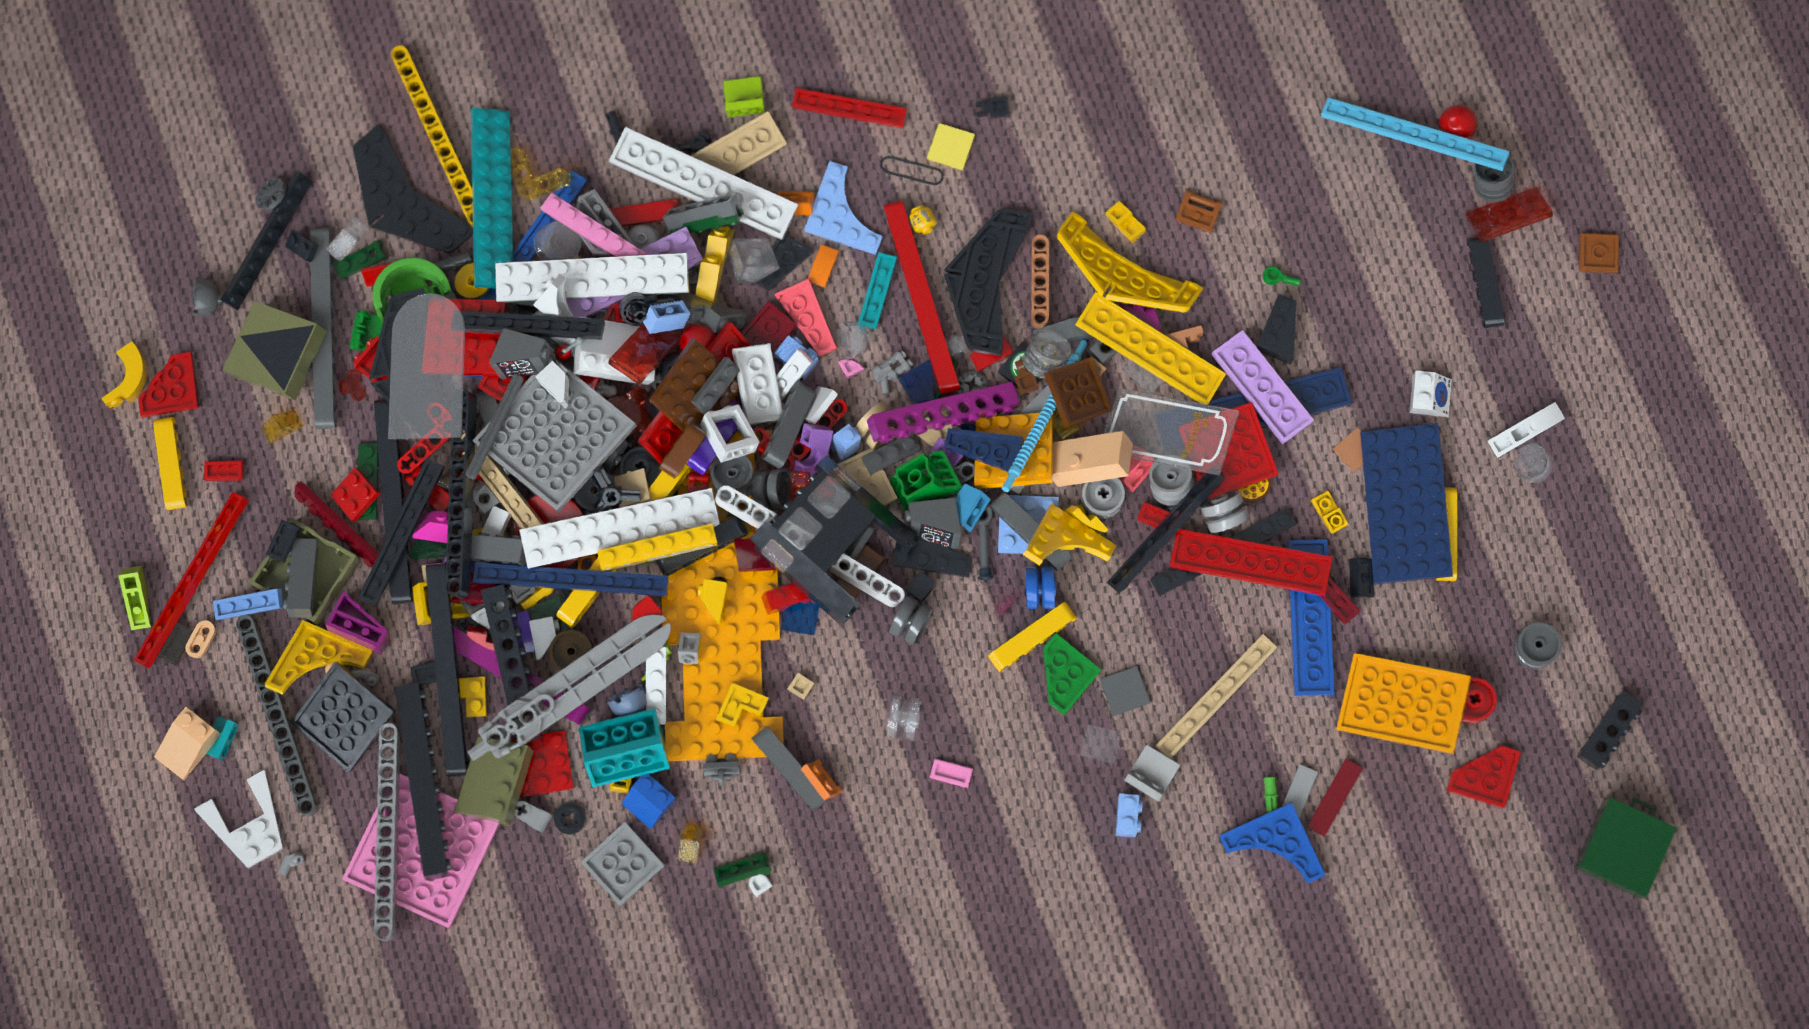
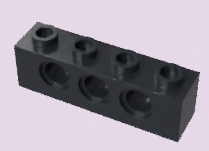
[1576,691,1643,770]

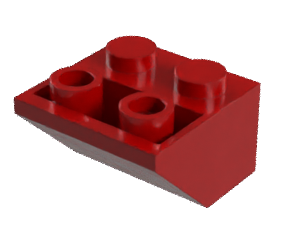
[630,595,663,623]

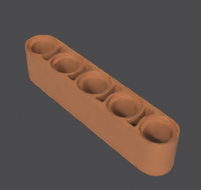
[1031,235,1049,329]

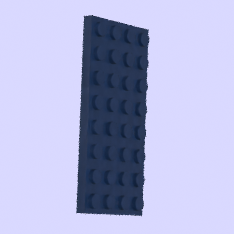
[1360,423,1453,585]

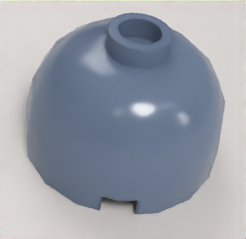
[607,684,647,717]

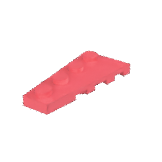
[774,279,838,357]

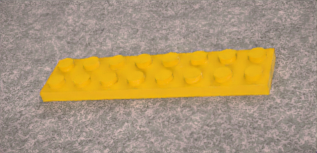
[1075,292,1226,407]

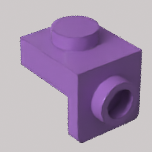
[929,437,963,469]

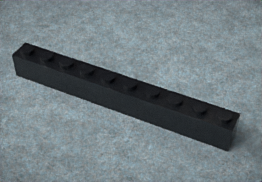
[395,683,452,881]

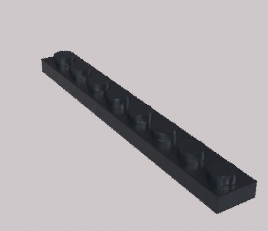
[220,171,313,311]
[451,311,605,340]
[358,458,445,607]
[1107,467,1225,594]
[1150,508,1296,597]

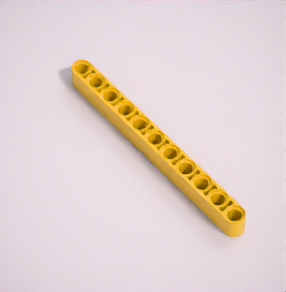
[391,46,473,228]
[556,454,693,628]

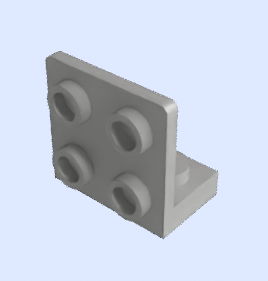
[1124,745,1180,801]

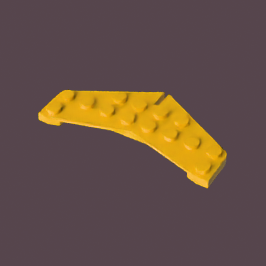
[1057,211,1203,312]

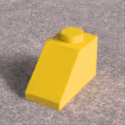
[698,579,729,624]

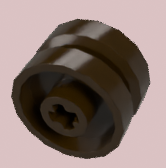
[549,630,594,670]

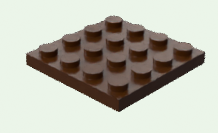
[649,338,740,445]

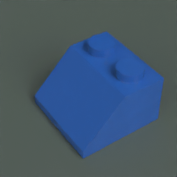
[621,774,677,829]

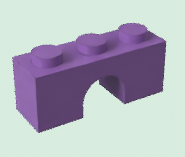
[792,423,833,486]

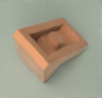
[1165,326,1204,350]

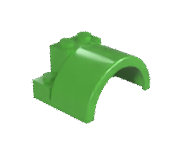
[373,257,452,326]

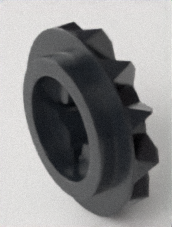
[554,803,586,835]

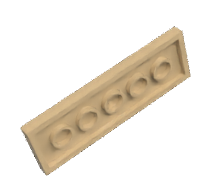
[687,111,787,201]

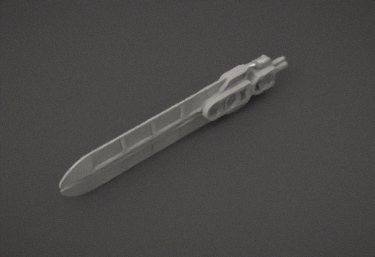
[467,615,671,761]

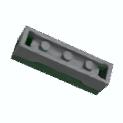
[663,193,744,234]

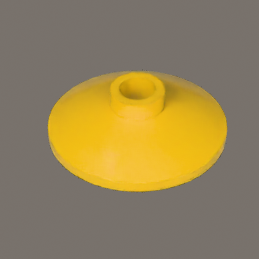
[455,263,489,299]

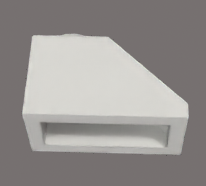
[536,361,569,408]

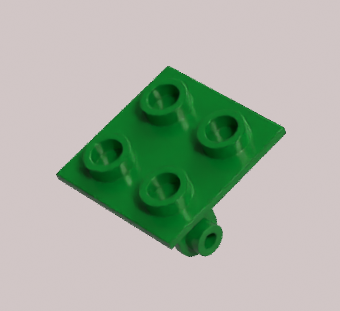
[349,310,382,351]

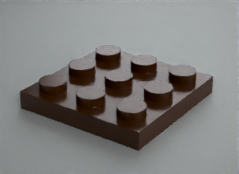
[1044,357,1113,428]

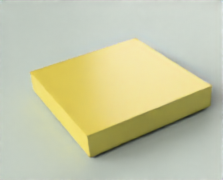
[927,123,975,170]

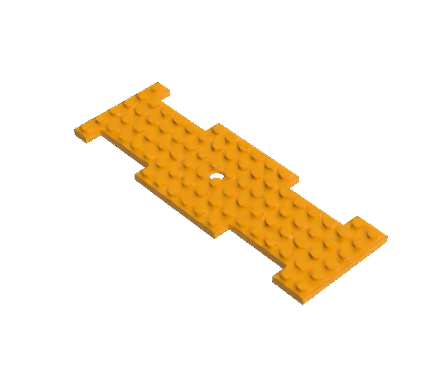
[661,430,784,762]

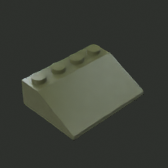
[454,737,534,826]

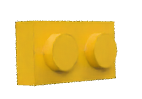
[519,587,554,610]

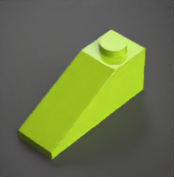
[118,565,151,630]

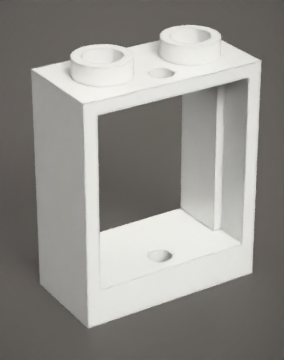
[700,404,759,463]

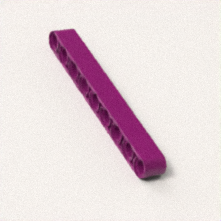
[454,627,590,726]

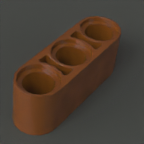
[658,421,707,479]

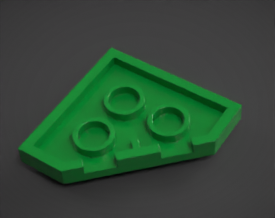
[1043,633,1101,716]

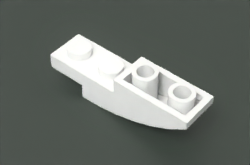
[1487,402,1565,458]

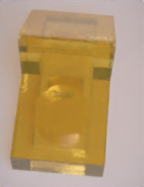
[1053,409,1079,441]

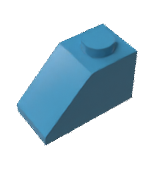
[956,484,990,532]

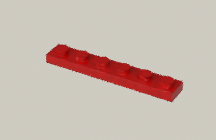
[792,88,907,128]

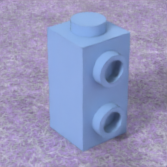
[830,424,861,462]

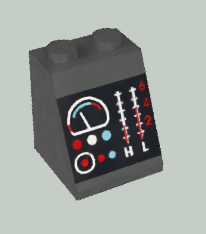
[489,328,556,379]
[904,498,961,549]

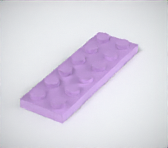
[1211,330,1314,444]

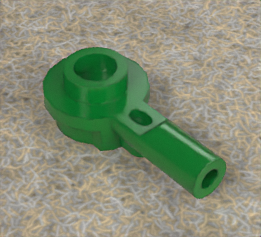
[1262,266,1301,286]

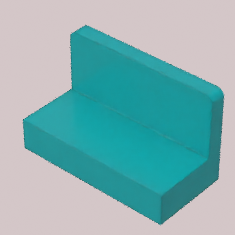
[206,717,239,761]

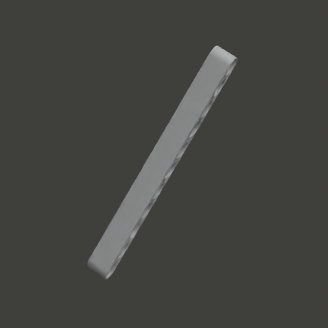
[374,723,401,942]

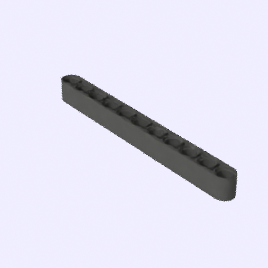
[310,227,337,430]
[236,615,318,817]

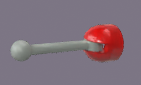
[554,337,584,361]

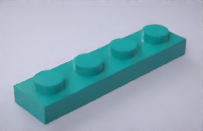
[858,252,897,330]

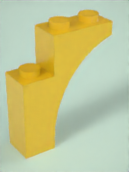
[696,225,734,304]

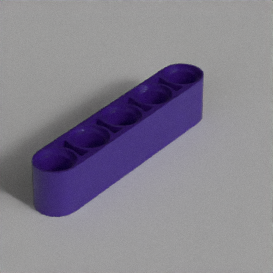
[687,400,743,475]

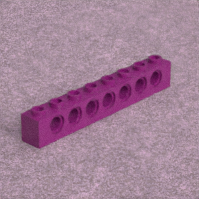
[867,382,1020,443]

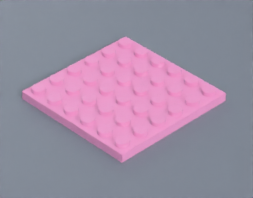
[342,774,500,928]

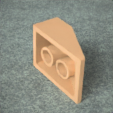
[154,707,221,780]

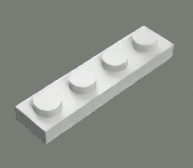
[646,646,666,724]

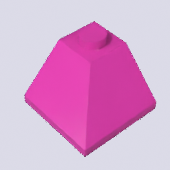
[413,511,448,543]

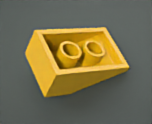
[412,582,471,625]

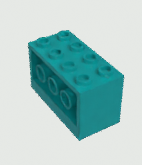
[578,708,670,787]

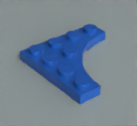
[1219,802,1326,884]

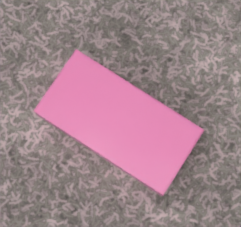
[930,759,973,788]

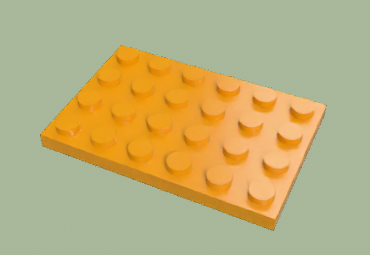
[1336,653,1471,754]

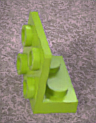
[723,77,765,118]

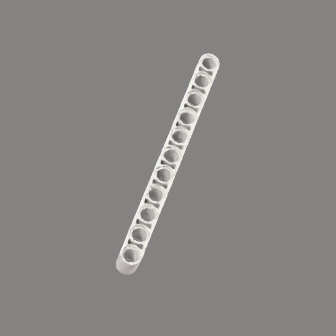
[715,486,905,607]

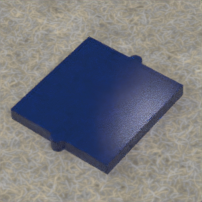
[781,602,819,636]

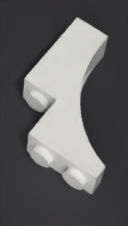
[534,274,576,358]

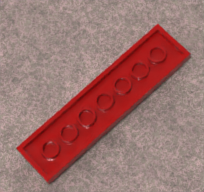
[638,322,752,463]
[1170,529,1332,596]

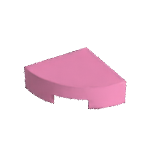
[838,359,864,379]

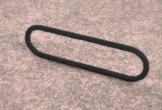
[880,156,944,185]

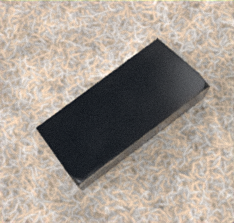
[1349,557,1374,598]

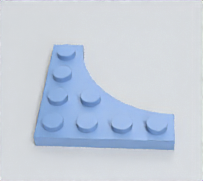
[804,161,882,255]

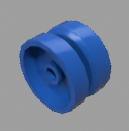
[1026,566,1056,609]

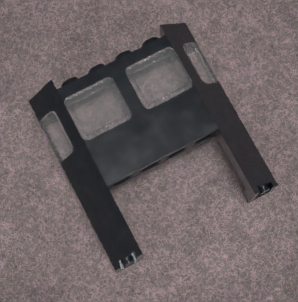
[751,456,920,626]

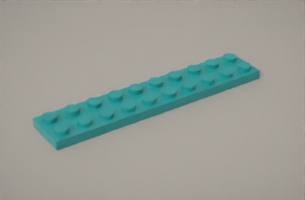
[471,107,513,289]

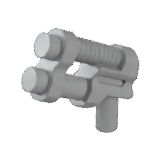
[872,350,913,395]

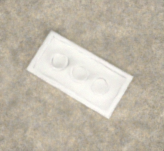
[732,343,782,425]

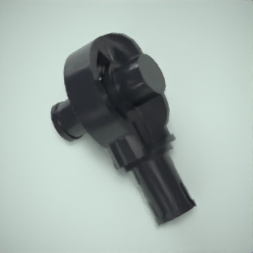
[619,292,674,326]

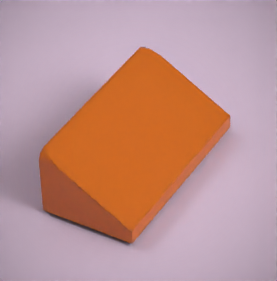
[777,191,815,215]

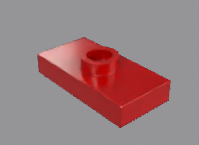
[204,460,244,482]
[1137,502,1170,528]

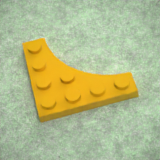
[1023,503,1117,565]
[265,620,373,695]

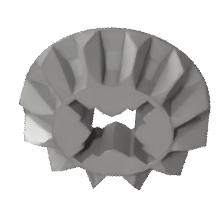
[958,371,987,394]

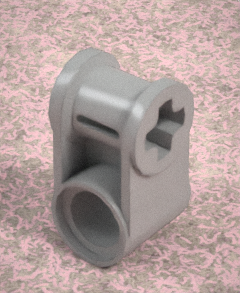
[514,801,552,833]

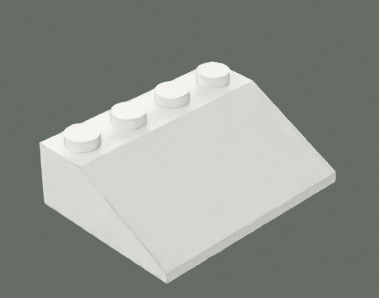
[573,316,656,385]

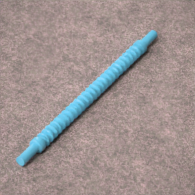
[1002,340,1088,492]

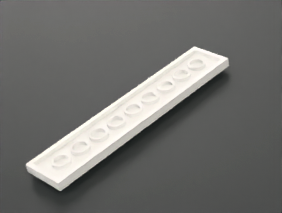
[609,127,798,240]
[495,253,689,302]
[519,488,719,568]

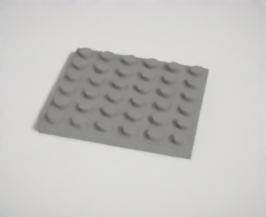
[473,360,637,513]

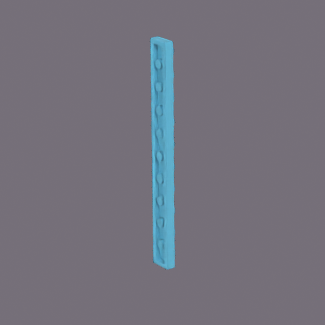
[1321,98,1510,171]

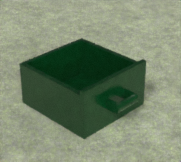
[1574,797,1677,899]

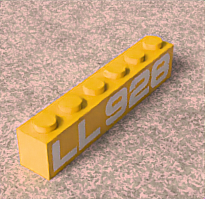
[597,523,717,572]

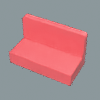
[1118,446,1155,492]

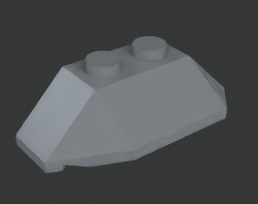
[576,189,636,257]

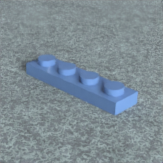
[213,588,284,620]

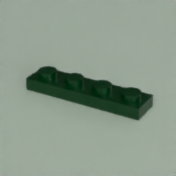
[358,443,378,520]

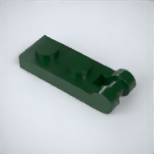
[332,240,388,280]
[714,852,771,888]

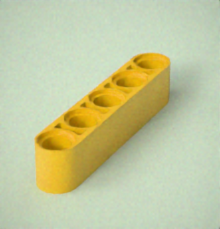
[153,417,188,511]
[1435,487,1457,581]
[988,602,1077,672]

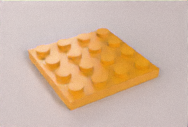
[974,413,1053,489]

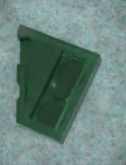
[408,539,447,560]

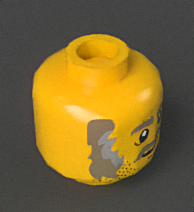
[909,205,937,235]

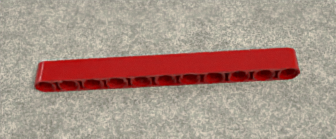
[883,200,960,395]

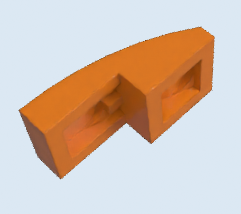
[808,244,839,287]

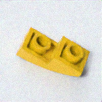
[1310,490,1349,534]

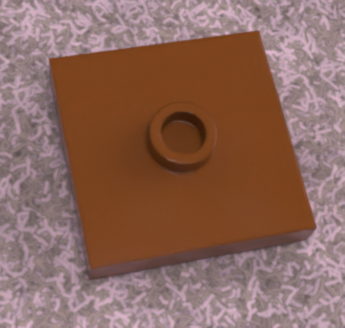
[1579,233,1619,273]

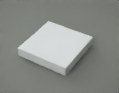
[803,386,838,424]

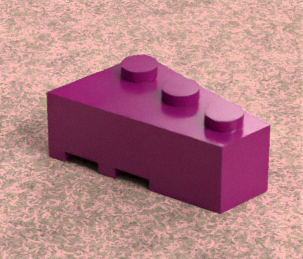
[326,591,390,655]

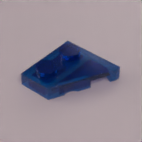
[898,360,934,405]

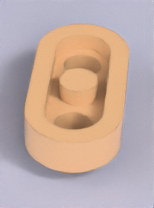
[186,621,216,658]

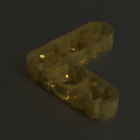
[510,148,571,201]

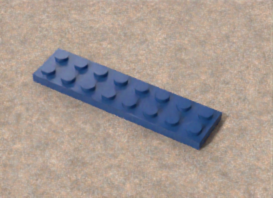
[1288,540,1334,696]

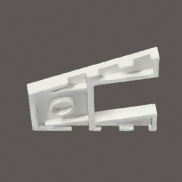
[194,770,284,868]

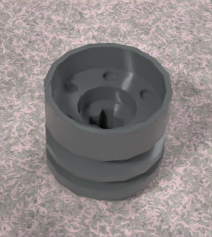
[1473,156,1515,202]

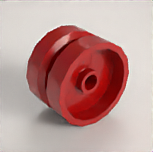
[1461,678,1497,724]

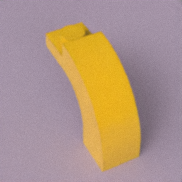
[101,341,147,408]

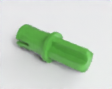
[1263,777,1279,813]

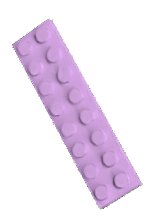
[566,227,703,318]

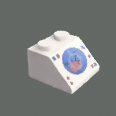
[1410,371,1452,417]

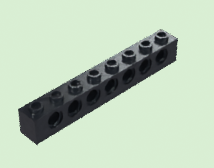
[481,584,545,743]

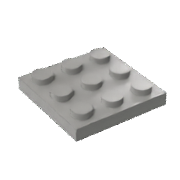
[581,822,665,907]

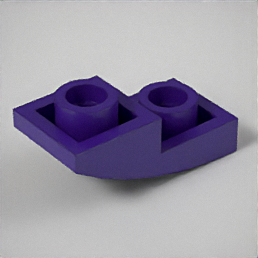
[515,611,535,654]

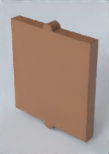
[1333,427,1363,472]

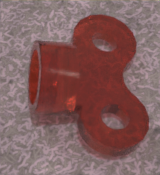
[339,369,366,401]

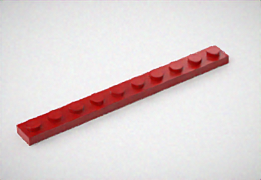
[134,492,249,669]

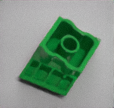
[890,450,962,511]

